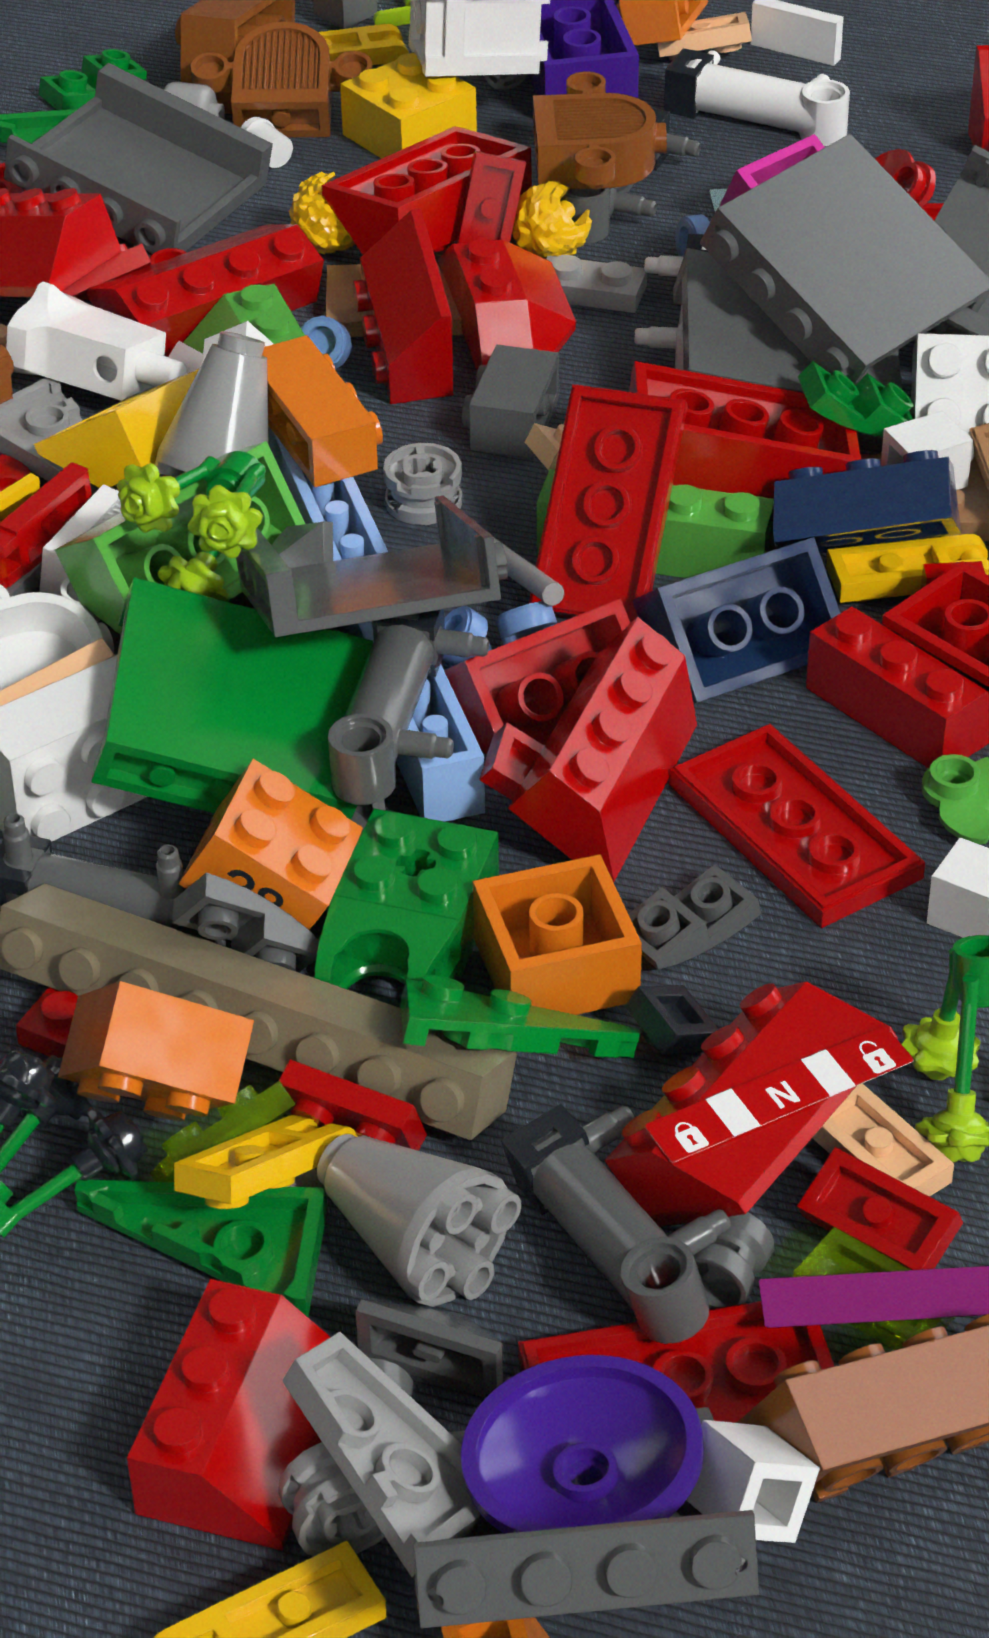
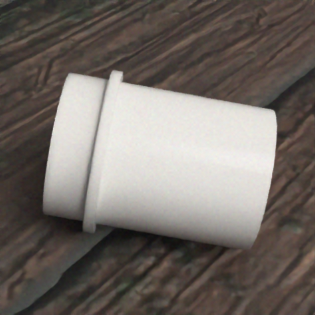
[241,117,293,168]

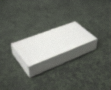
[750,0,843,66]

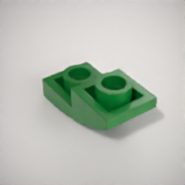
[39,49,147,110]
[797,361,913,437]

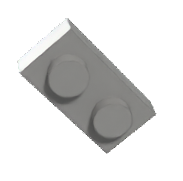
[546,255,647,313]

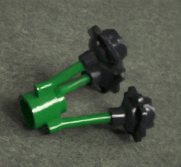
[0,1050,148,1238]

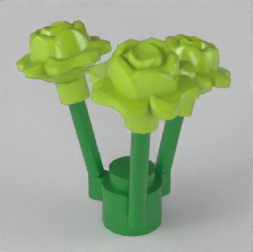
[117,450,266,602]
[902,935,989,1162]

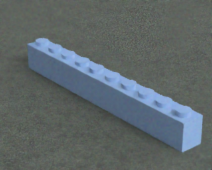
[268,425,485,822]

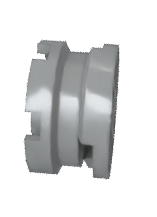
[383,443,463,525]
[278,1442,385,1557]

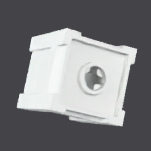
[409,0,550,77]

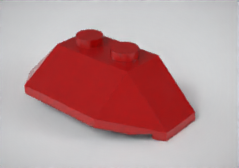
[439,239,576,372]

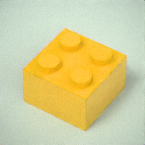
[340,52,477,159]

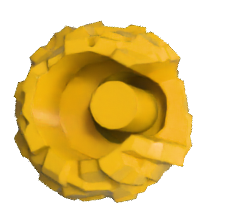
[289,171,355,254]
[512,181,592,259]

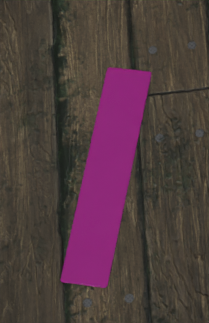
[759,1266,989,1328]

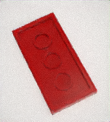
[529,384,688,623]
[669,723,925,929]
[518,1301,835,1423]

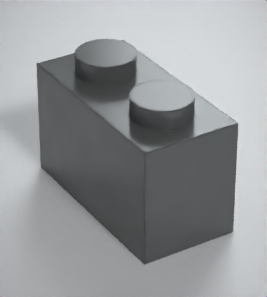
[462,344,559,459]

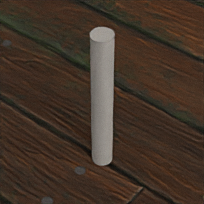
[494,538,564,606]

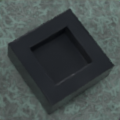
[625,985,719,1054]

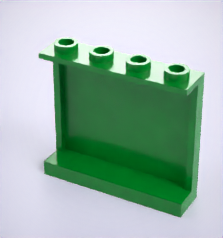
[91,577,373,820]

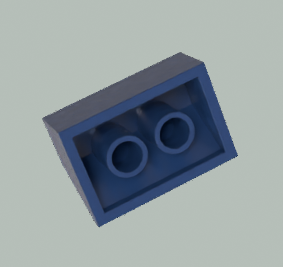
[773,450,961,554]
[632,537,840,704]

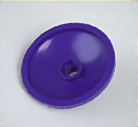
[461,1355,704,1534]

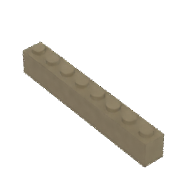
[0,883,517,1140]

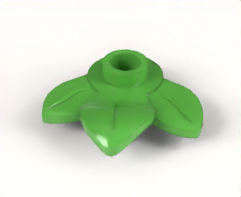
[921,754,989,844]

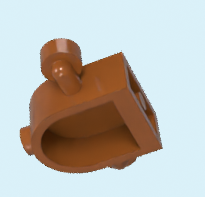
[191,21,372,137]
[533,71,667,190]

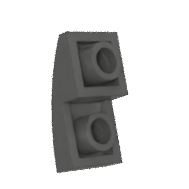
[628,864,761,970]
[173,872,319,973]

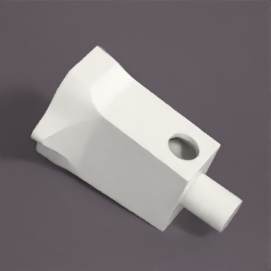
[6,282,187,401]

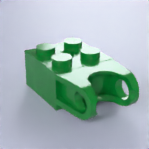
[315,808,499,990]

